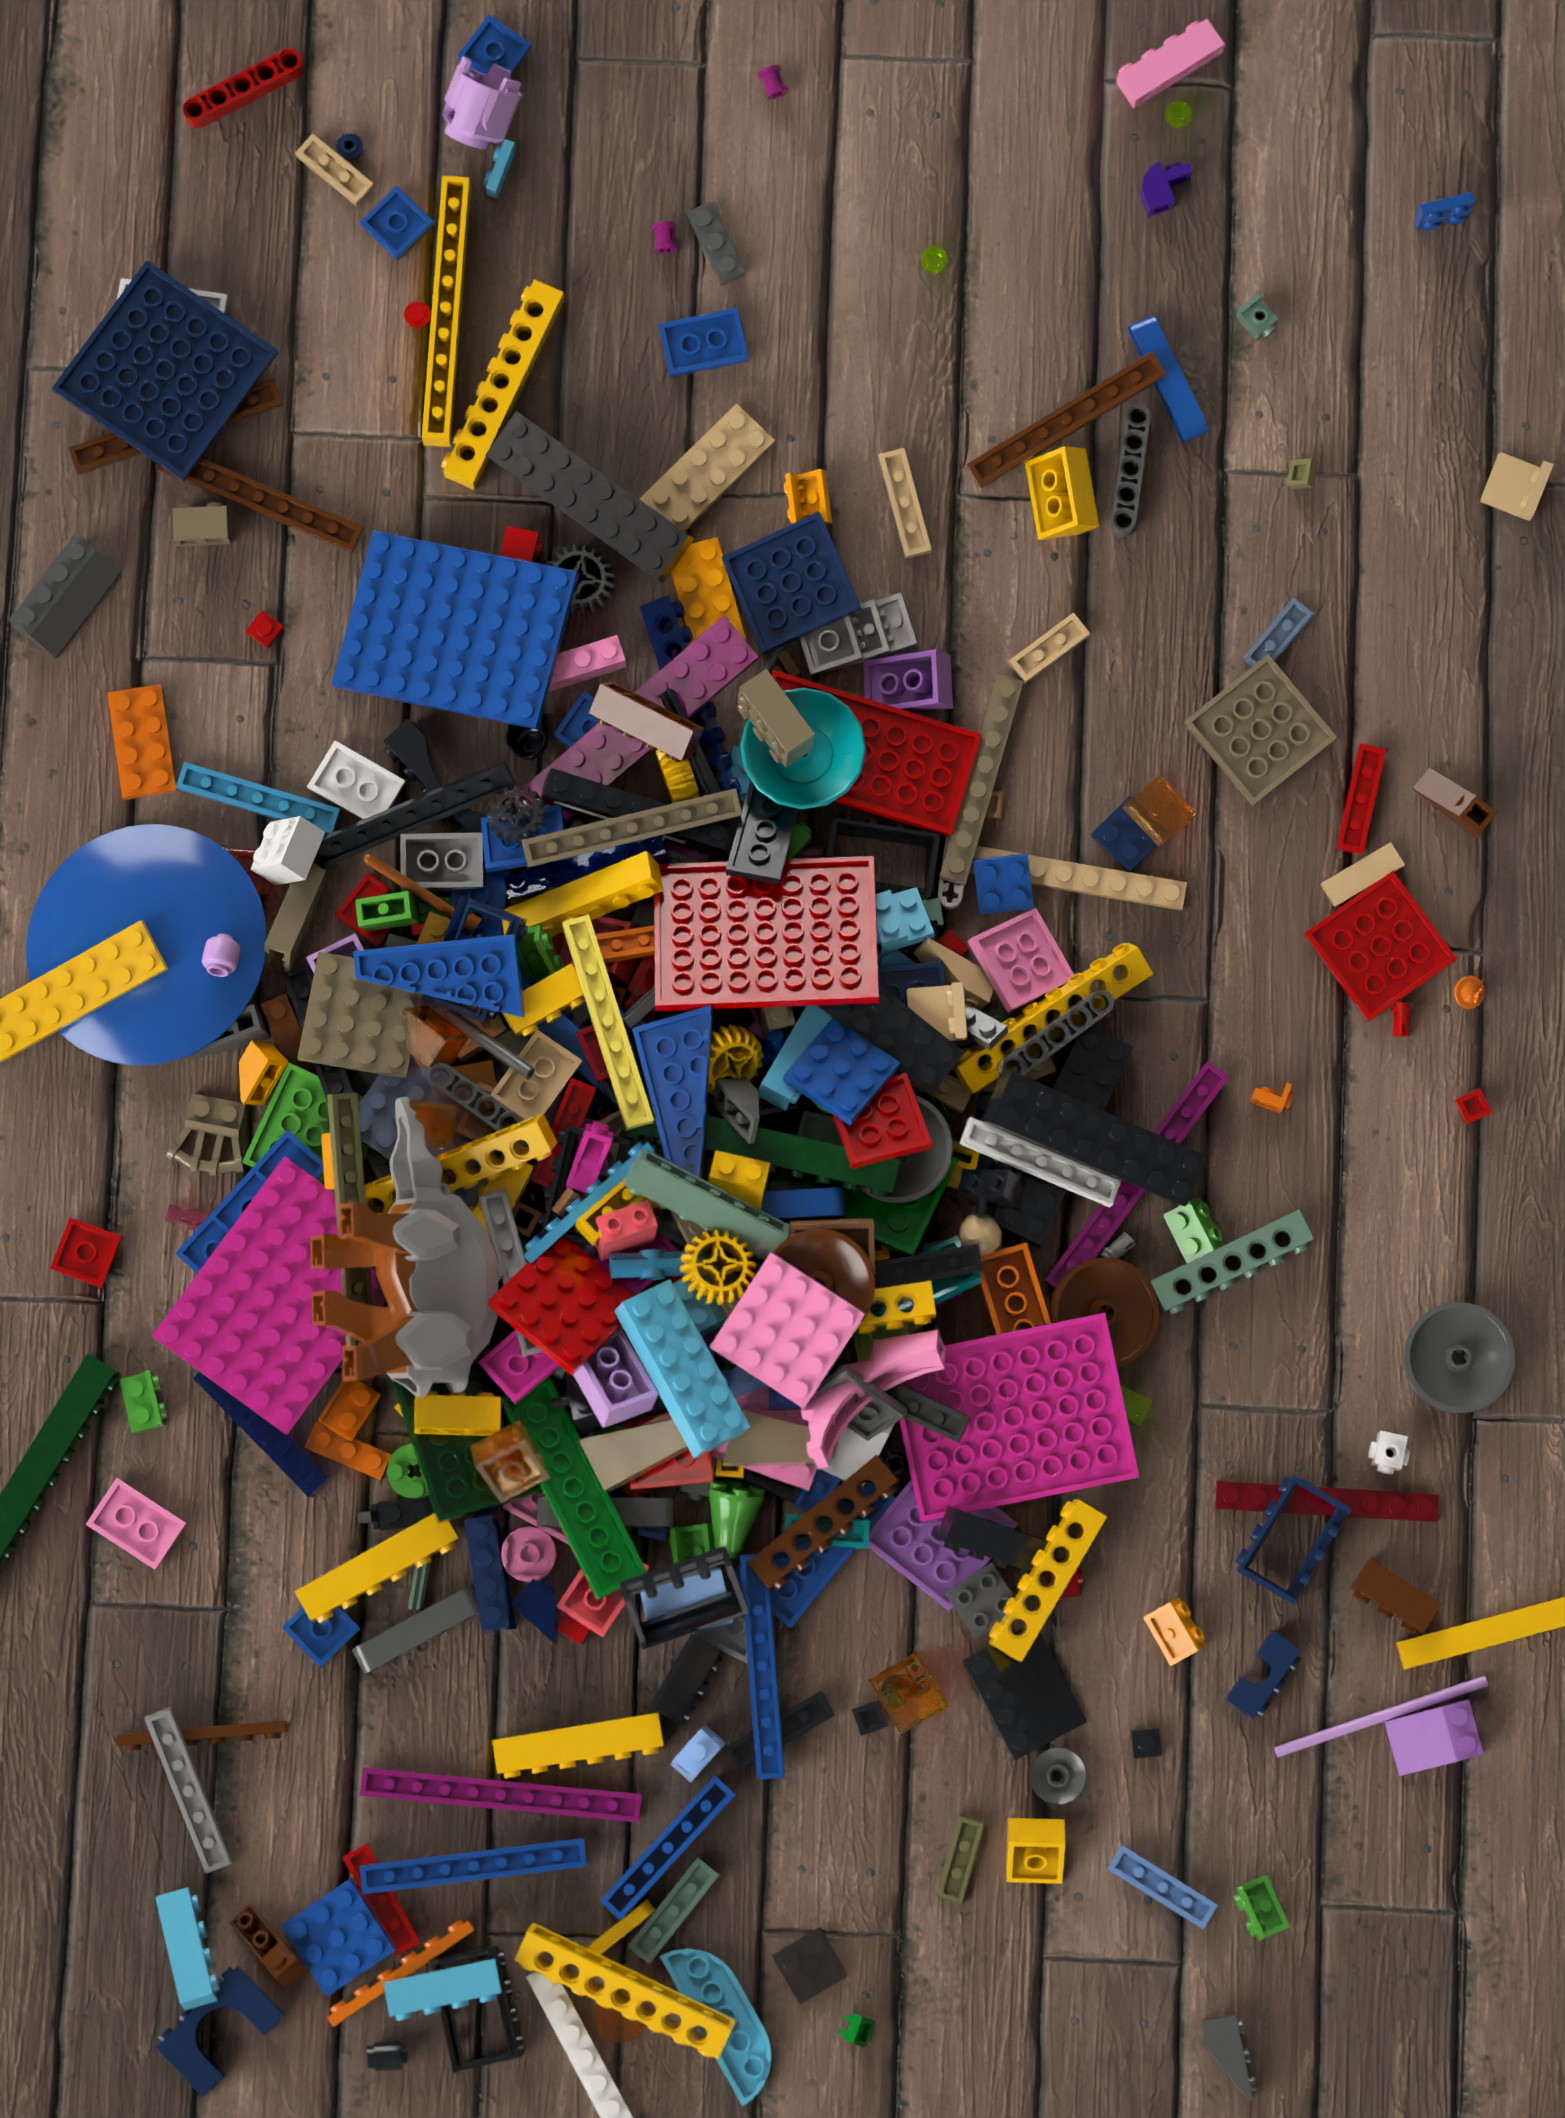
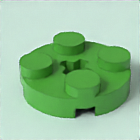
[387,1443,429,1499]

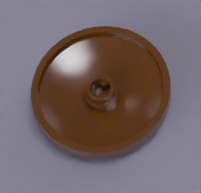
[773,1229,876,1323]
[1050,1258,1160,1367]

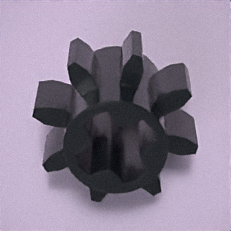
[879,1450,909,1486]

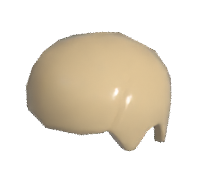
[959,1214,1002,1256]

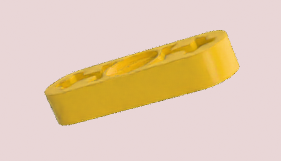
[587,1899,656,1955]

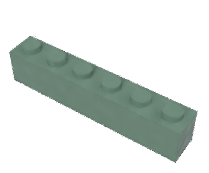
[624,1148,789,1260]

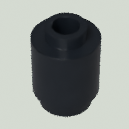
[367,2041,408,2071]

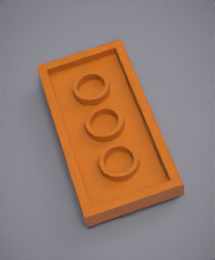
[107,684,177,800]

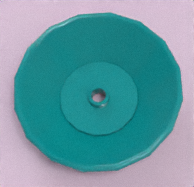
[740,688,866,809]

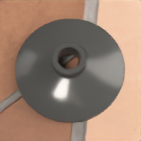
[1030,1748,1086,1804]

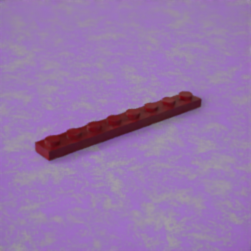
[1215,1481,1439,1523]

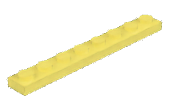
[562,915,654,1130]

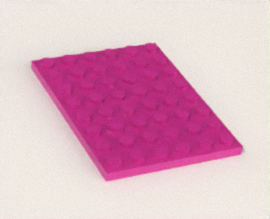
[151,1156,386,1435]
[900,1313,1139,1522]

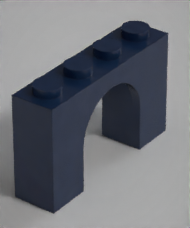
[156,1966,286,2097]

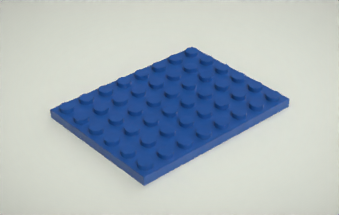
[332,531,579,730]

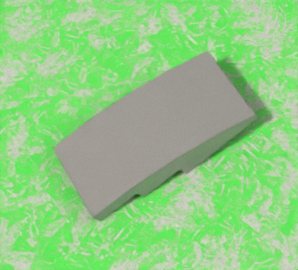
[800,592,919,675]

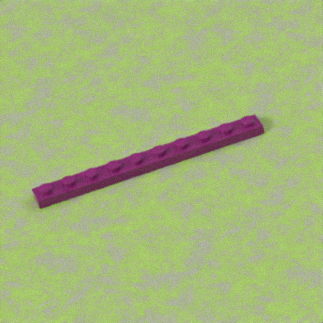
[1044,1061,1229,1289]
[360,1768,642,1822]

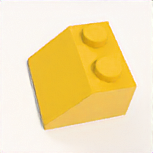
[708,1151,770,1210]
[1006,1818,1065,1884]

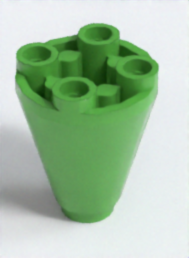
[709,1479,765,1558]

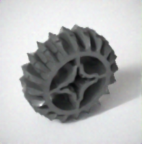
[546,544,615,617]

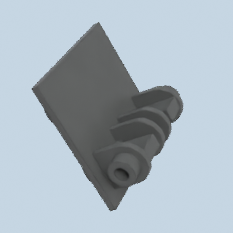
[945,1562,1015,1640]

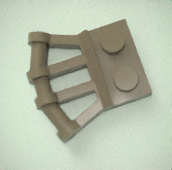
[166,1093,246,1176]

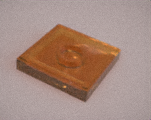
[1122,775,1197,847]

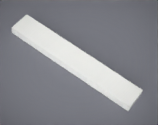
[959,1117,1121,1208]

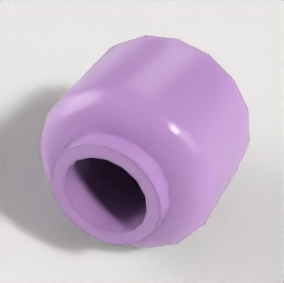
[202,934,241,977]

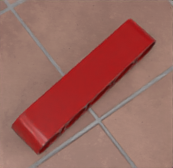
[183,48,304,129]

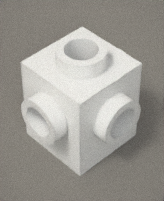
[1368,1431,1410,1474]

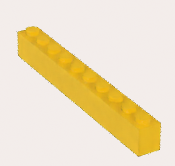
[422,176,471,447]

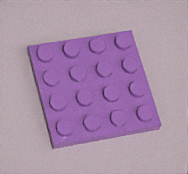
[868,1479,1018,1611]

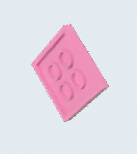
[967,908,1074,1012]

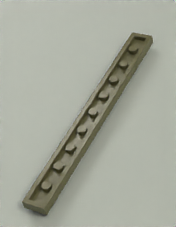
[327,1093,373,1346]

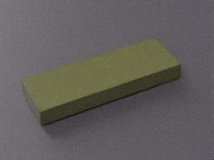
[935,1815,985,1905]

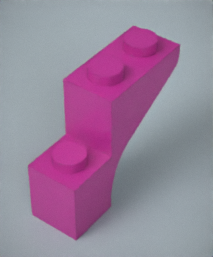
[565,1121,613,1194]

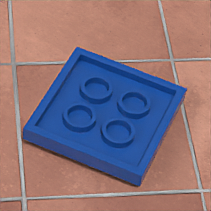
[783,1018,900,1126]
[281,1878,398,1997]

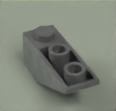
[1201,2014,1257,2101]

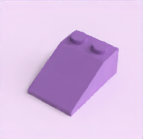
[863,649,953,713]
[1384,1700,1484,1776]

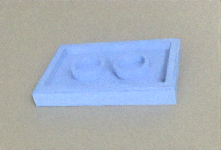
[640,1568,733,1631]

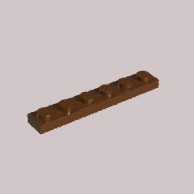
[116,1720,288,1751]

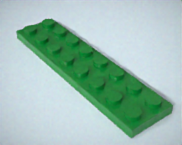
[501,1377,647,1600]

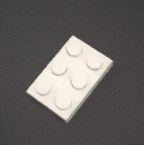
[307,741,406,820]

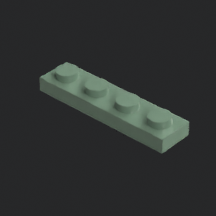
[627,1857,719,1964]

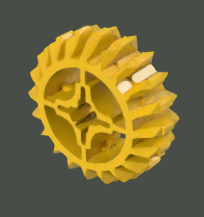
[655,749,700,803]
[708,1024,764,1095]
[679,1229,756,1305]

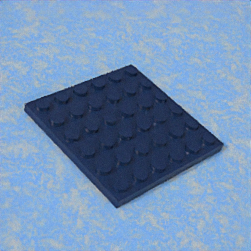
[51,260,279,482]

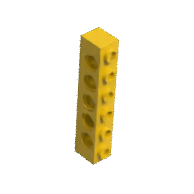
[856,1281,936,1334]
[989,1499,1107,1662]

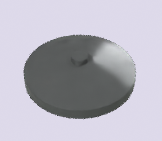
[842,1095,954,1204]
[1403,1302,1515,1414]

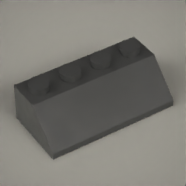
[9,534,121,658]

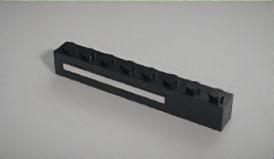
[539,768,738,861]

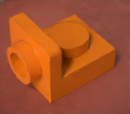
[1250,1083,1294,1113]

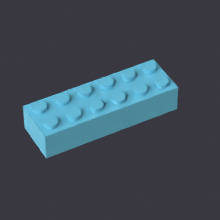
[614,1279,750,1459]

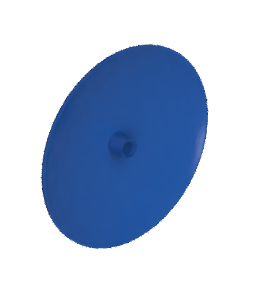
[26,824,267,1065]

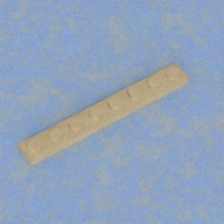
[969,846,1187,911]

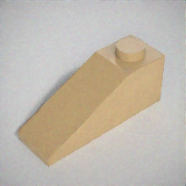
[914,938,994,1010]

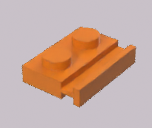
[318,1381,381,1443]

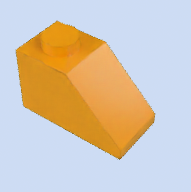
[239,1040,288,1106]

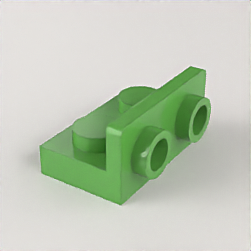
[119,1370,168,1434]

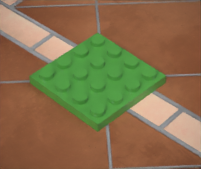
[242,1062,371,1193]

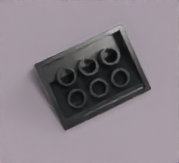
[961,1629,1087,1761]

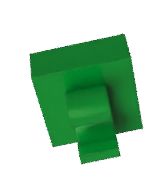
[838,2013,876,2048]

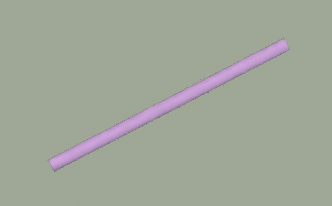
[1274,1675,1488,1758]

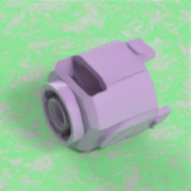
[442,56,522,150]

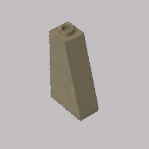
[264,863,326,974]
[723,1410,838,1467]
[579,1420,689,1492]

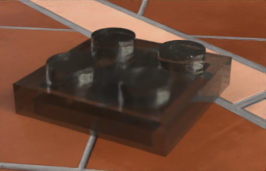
[772,1927,848,2004]

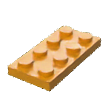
[671,537,746,644]

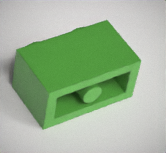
[355,891,420,932]

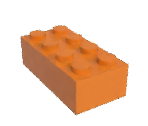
[978,1242,1051,1335]

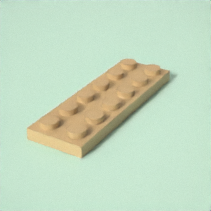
[640,403,775,531]

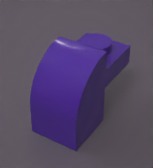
[1141,162,1192,218]

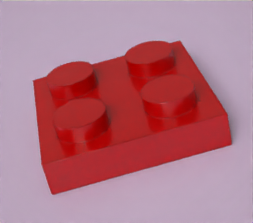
[50,1217,123,1289]

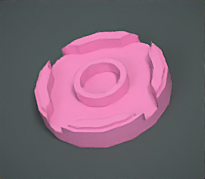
[501,1526,556,1582]

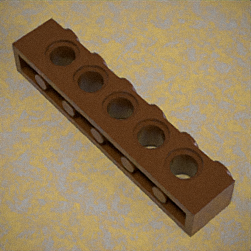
[747,1455,898,1591]

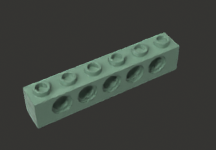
[1150,1210,1314,1315]

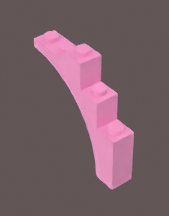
[801,1330,946,1469]

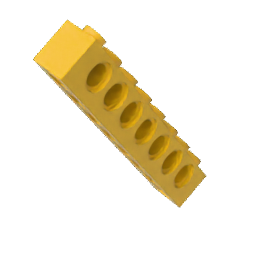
[442,279,565,490]
[954,943,1153,1094]
[364,1113,557,1214]
[514,1922,737,2059]

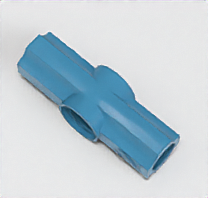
[609,1250,687,1280]

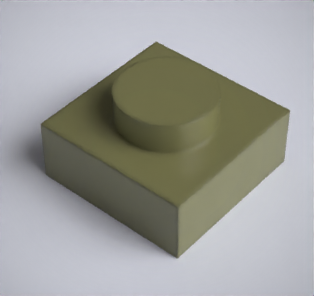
[1287,458,1318,489]

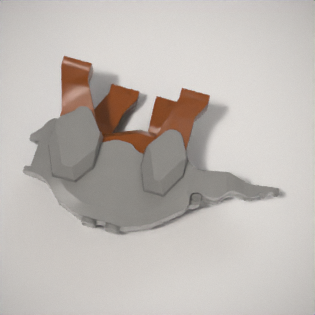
[310,1097,502,1397]

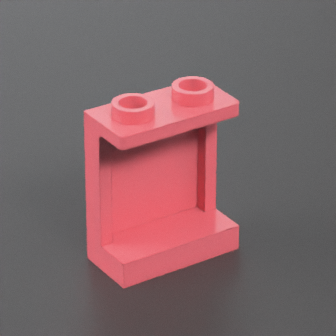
[595,1200,658,1261]

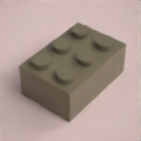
[737,669,815,768]

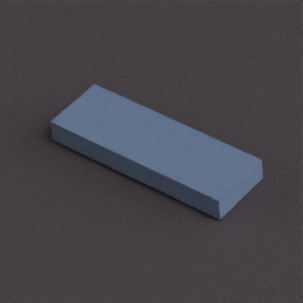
[1242,597,1315,667]

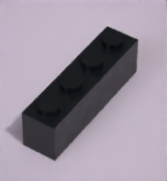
[936,1506,1048,1576]

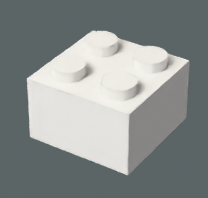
[251,816,325,885]

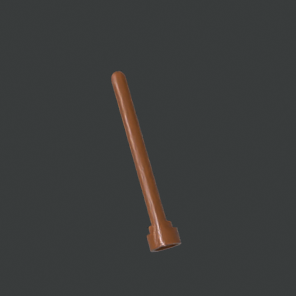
[364,854,481,936]

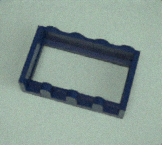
[422,896,528,1023]
[1235,1473,1352,1605]
[464,1515,516,1634]

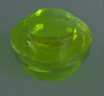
[1165,101,1192,128]
[921,246,948,273]

